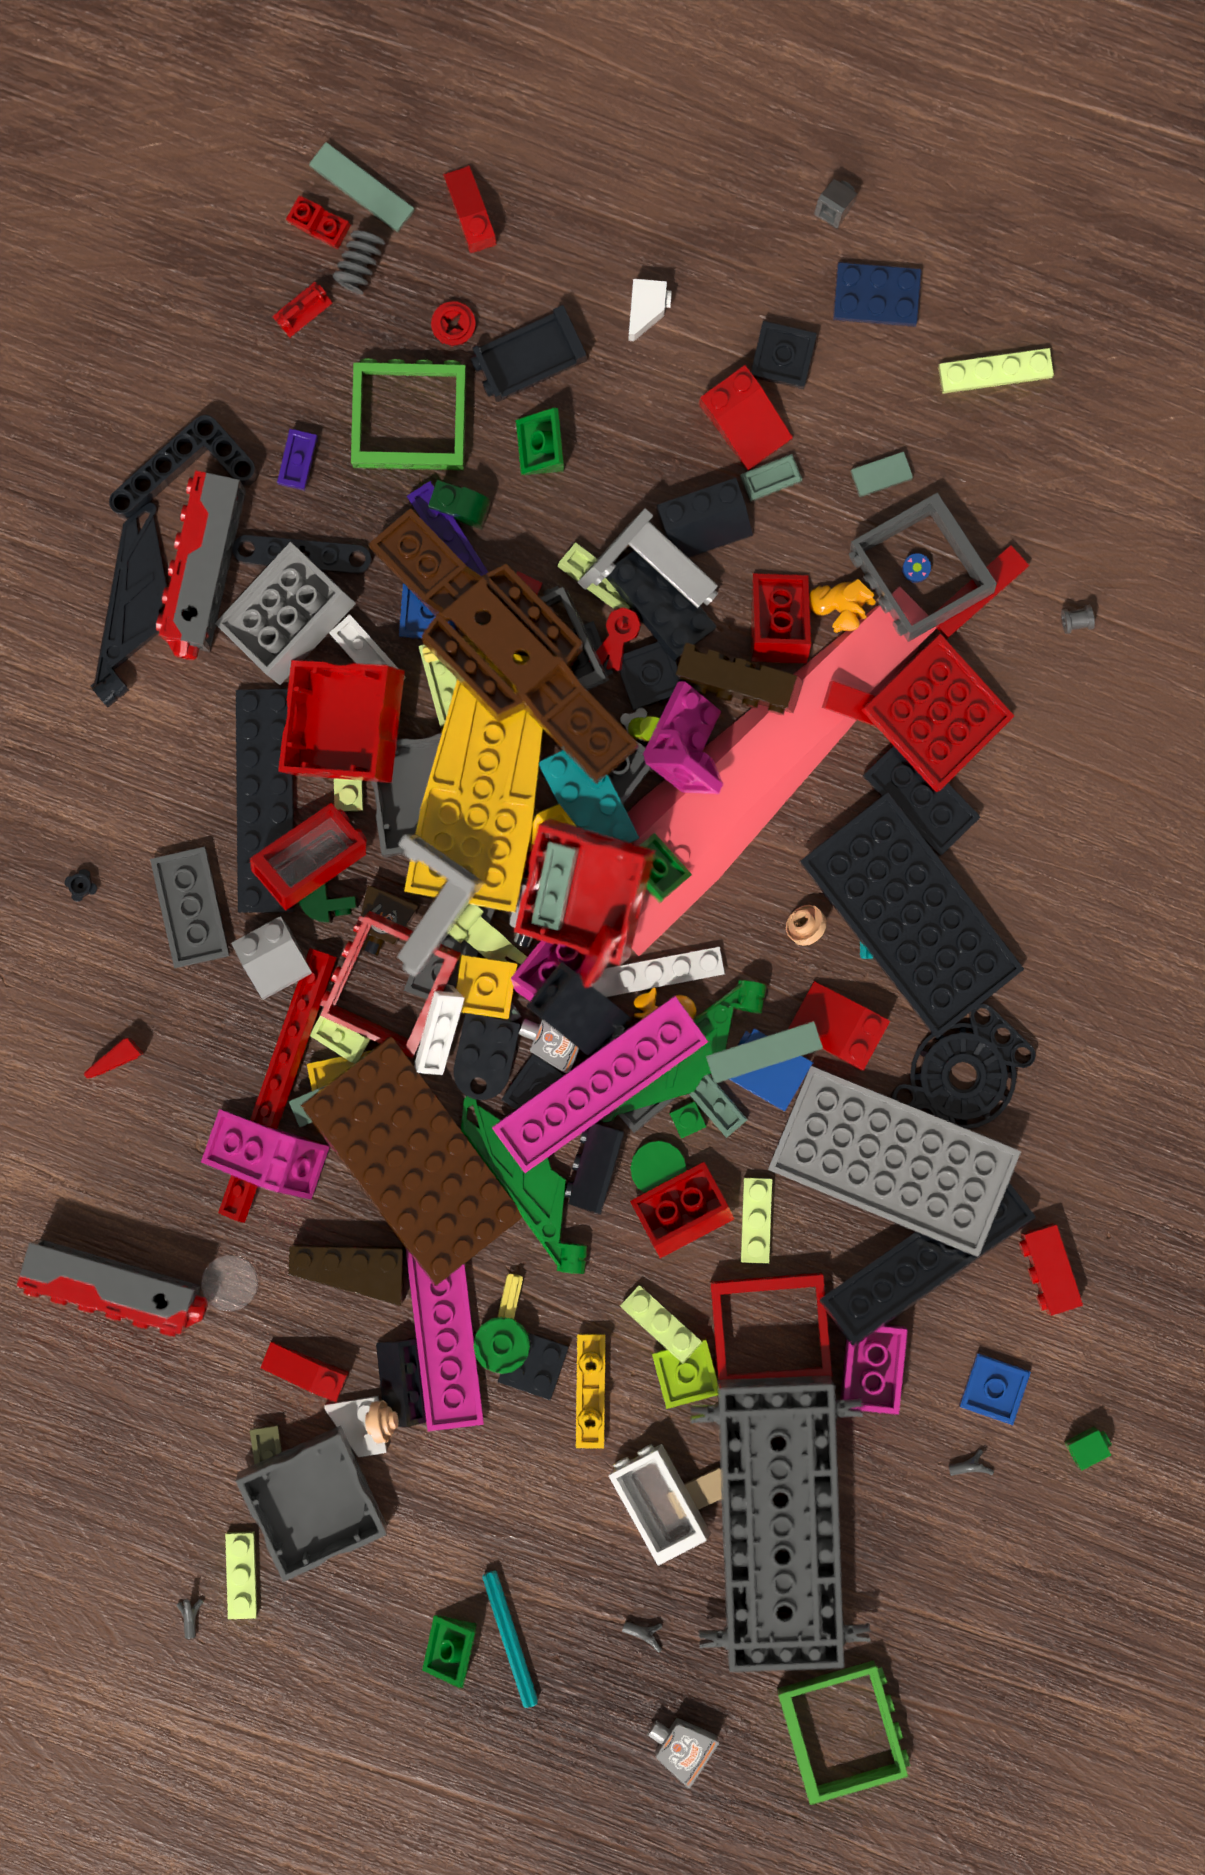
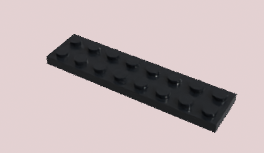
[236,689,295,913]
[820,1183,1036,1347]

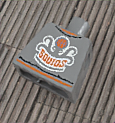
[519,1019,579,1073]
[647,1718,719,1789]

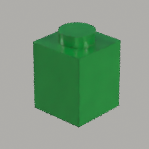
[1064,1427,1112,1471]

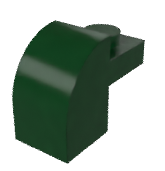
[428,480,491,530]
[296,880,358,923]

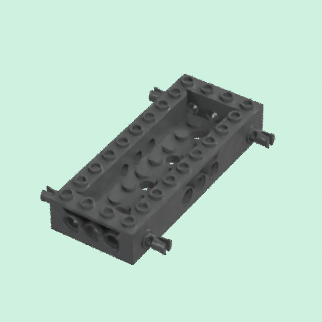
[690,1375,870,1672]

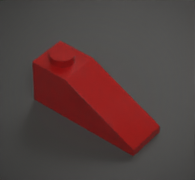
[443,166,496,254]
[260,1341,349,1402]

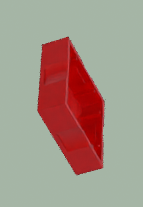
[278,660,405,783]
[514,818,655,965]

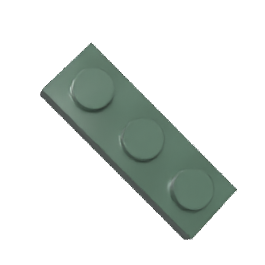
[532,840,579,930]

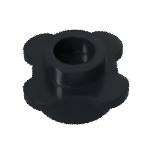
[64,869,97,902]

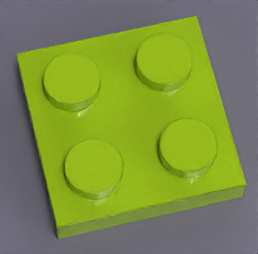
[652,1339,718,1409]

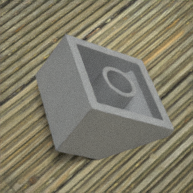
[231,916,312,1000]

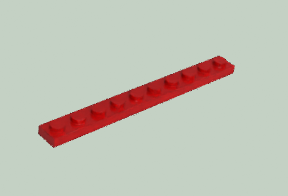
[218,948,337,1223]

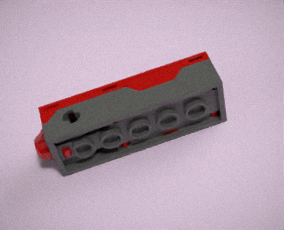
[156,470,246,660]
[16,1239,208,1337]

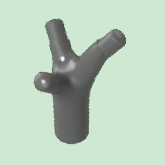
[948,1449,994,1476]
[177,1598,203,1639]
[622,1621,662,1652]

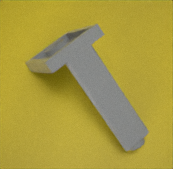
[577,509,718,608]
[397,834,485,977]

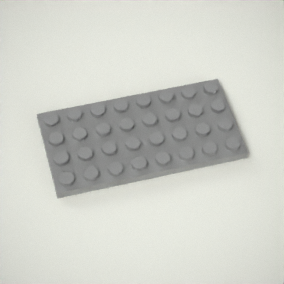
[768,1066,1021,1257]

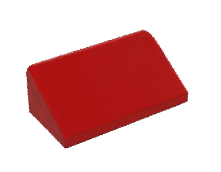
[579,924,622,988]

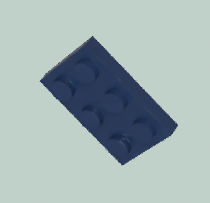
[833,263,921,327]

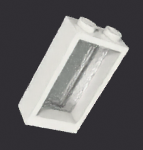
[609,1444,711,1565]

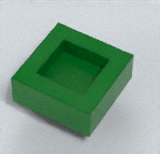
[669,1101,706,1139]

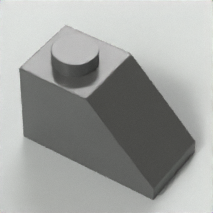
[814,179,858,229]

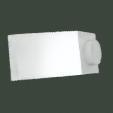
[629,279,672,341]

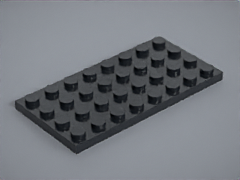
[799,792,1024,1038]

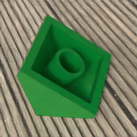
[516,408,564,475]
[639,833,692,904]
[422,1615,477,1688]

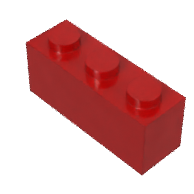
[1019,1223,1083,1316]

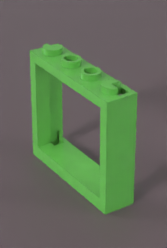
[351,359,466,470]
[777,1660,911,1805]

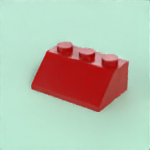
[630,1162,734,1259]

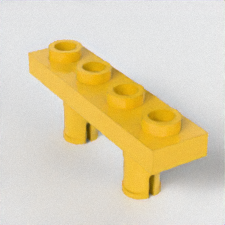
[576,1334,605,1448]

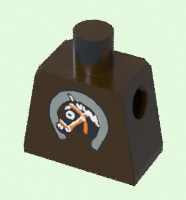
[361,885,419,956]

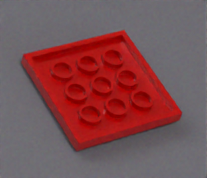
[861,634,1015,792]

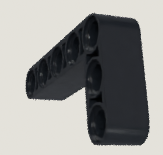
[109,415,258,519]

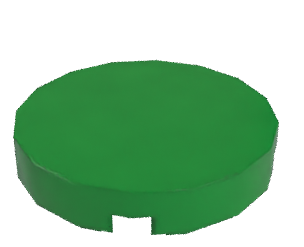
[630,1141,686,1193]
[473,1316,530,1374]

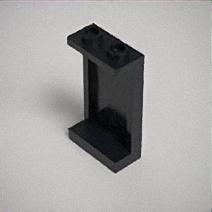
[470,305,587,403]
[526,962,634,1057]

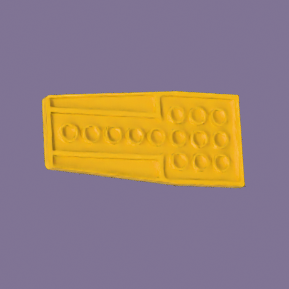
[404,646,543,913]

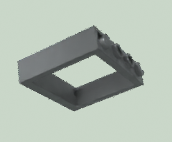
[849,492,997,642]
[479,586,609,691]

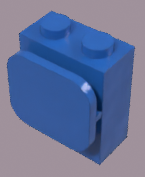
[729,1029,813,1111]

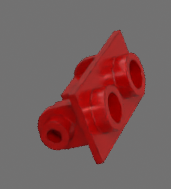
[272,282,333,338]

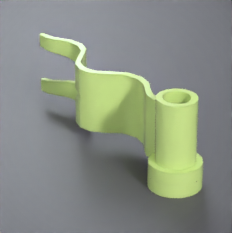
[448,904,527,965]

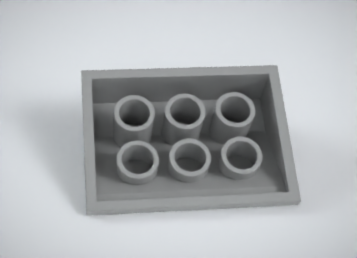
[215,542,356,685]

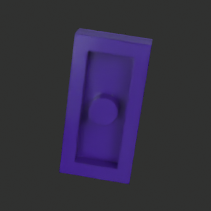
[277,429,318,491]

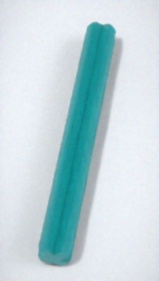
[482,1570,538,1708]

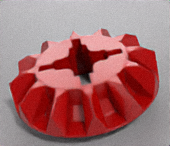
[431,301,476,347]

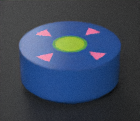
[902,554,931,583]

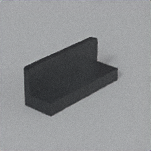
[376,1338,427,1427]

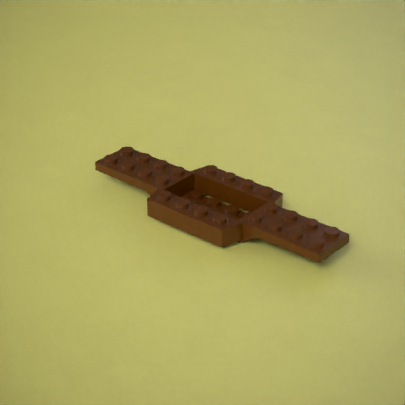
[369,508,639,784]

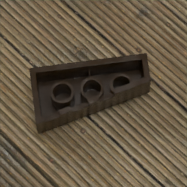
[676,643,803,715]
[288,1244,405,1306]

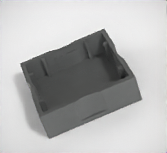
[371,734,442,857]
[236,1425,387,1582]

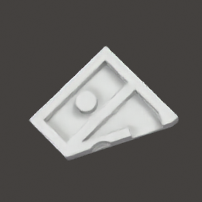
[324,1396,387,1457]

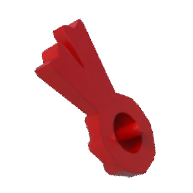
[589,607,641,671]

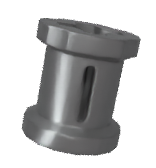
[1061,605,1095,634]

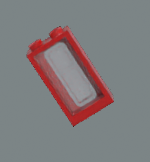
[250,803,367,911]

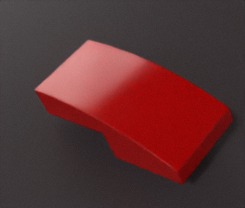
[286,196,351,249]

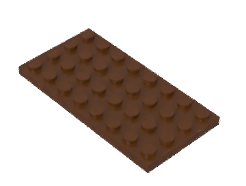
[300,1037,523,1286]

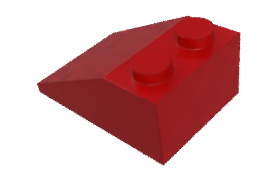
[699,365,793,471]
[751,573,811,663]
[787,981,890,1071]

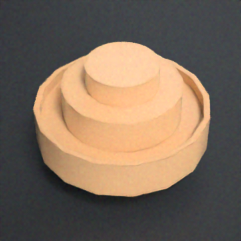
[786,905,827,946]
[365,1400,399,1443]

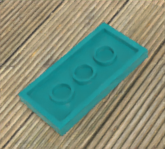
[539,750,639,843]

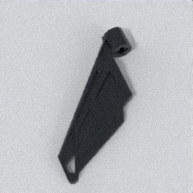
[90,502,167,707]

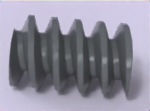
[333,230,386,295]

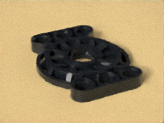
[891,1004,1036,1129]

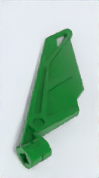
[601,980,767,1123]
[461,1096,588,1274]

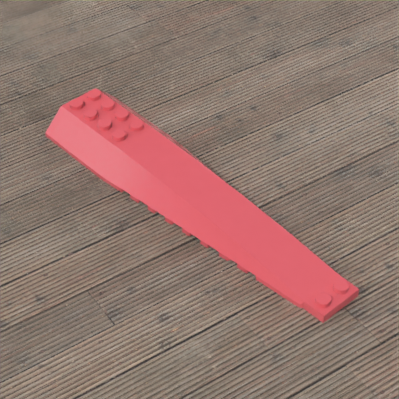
[627,587,937,956]

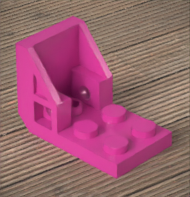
[643,681,723,794]
[201,1109,329,1200]

